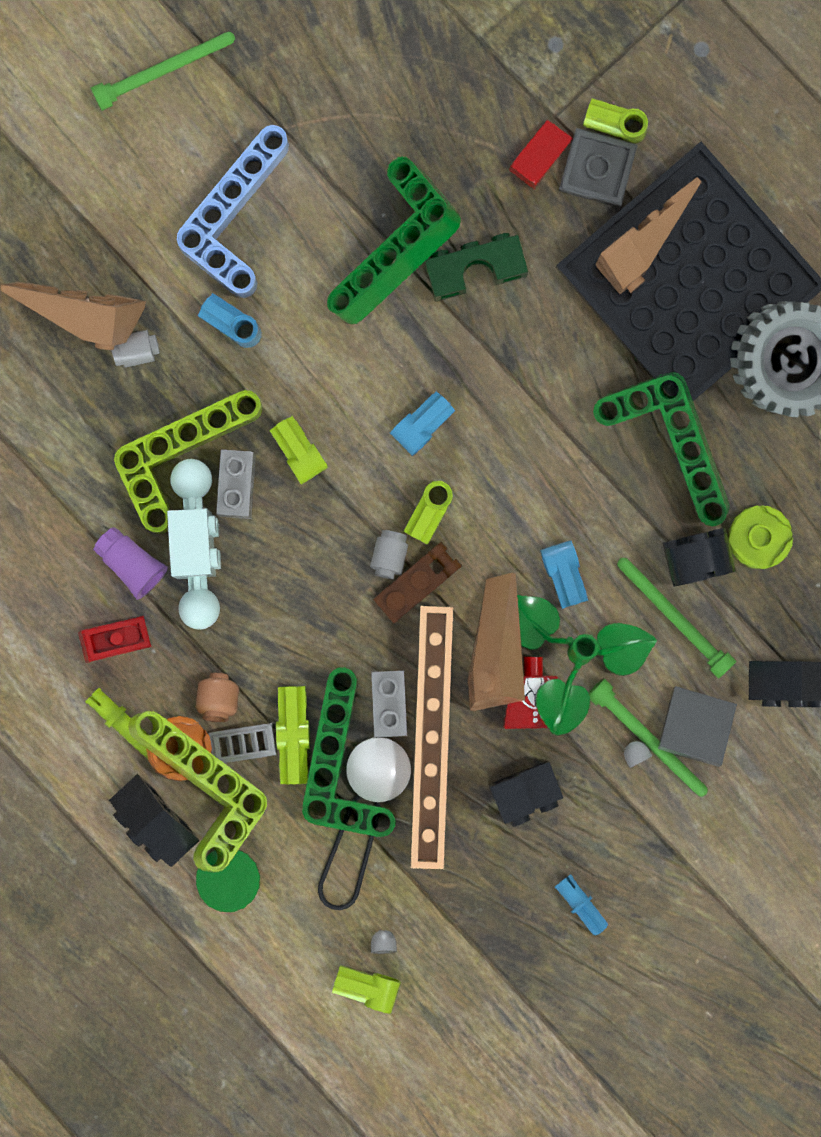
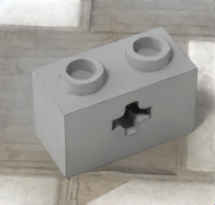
[216,450,256,519]
[371,671,407,737]

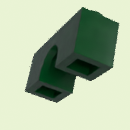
[425,233,528,302]

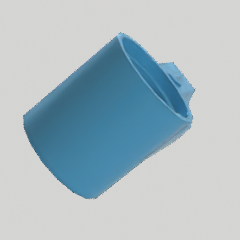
[198,293,261,348]
[390,391,455,456]
[540,540,588,609]

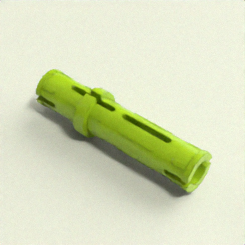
[85,687,149,760]

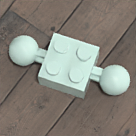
[167,459,221,629]

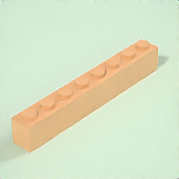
[411,606,453,869]

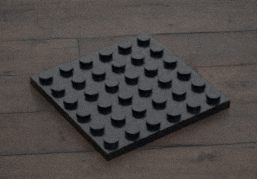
[555,141,821,412]

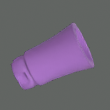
[94,527,168,600]

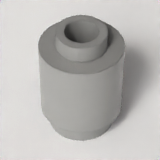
[112,330,160,368]
[370,530,408,579]

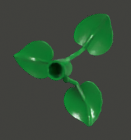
[517,595,657,736]

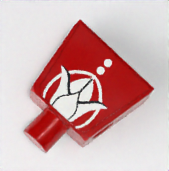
[503,657,558,729]

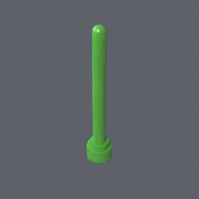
[91,32,235,111]
[617,558,737,679]
[589,678,708,797]

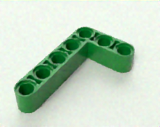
[327,156,461,325]
[593,372,730,526]
[302,667,396,837]

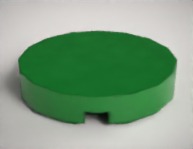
[196,849,260,912]

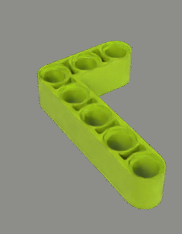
[114,390,263,534]
[128,711,267,872]

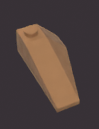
[596,177,701,294]
[1,282,146,350]
[468,573,525,711]

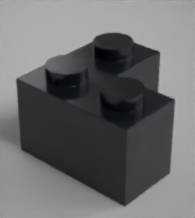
[749,661,821,708]
[488,761,564,827]
[109,774,200,867]

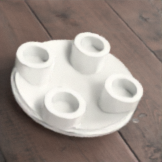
[346,737,411,802]

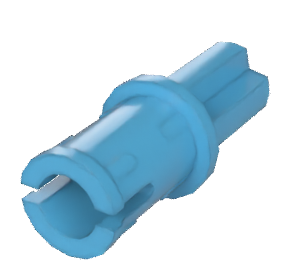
[555,874,608,936]

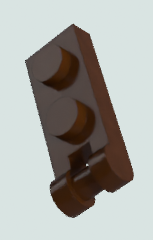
[373,542,462,624]

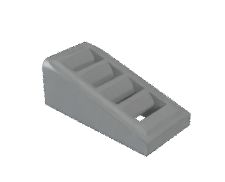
[209,723,277,763]

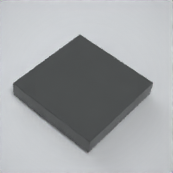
[559,128,638,208]
[658,686,737,767]

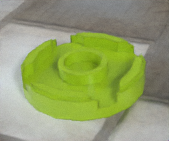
[728,506,793,569]

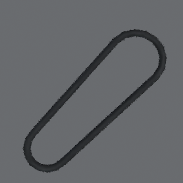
[318,795,380,911]

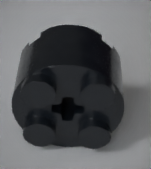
[663,528,736,587]

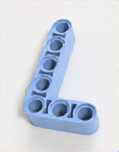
[177,125,289,298]

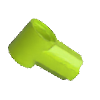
[583,98,648,144]
[269,416,329,485]
[403,481,453,545]
[332,965,401,1014]

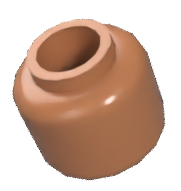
[196,673,239,722]

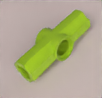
[276,686,310,784]

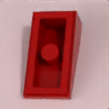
[509,119,573,190]
[78,616,151,663]

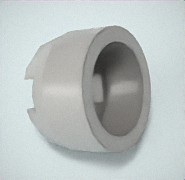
[624,741,652,768]
[371,930,397,954]

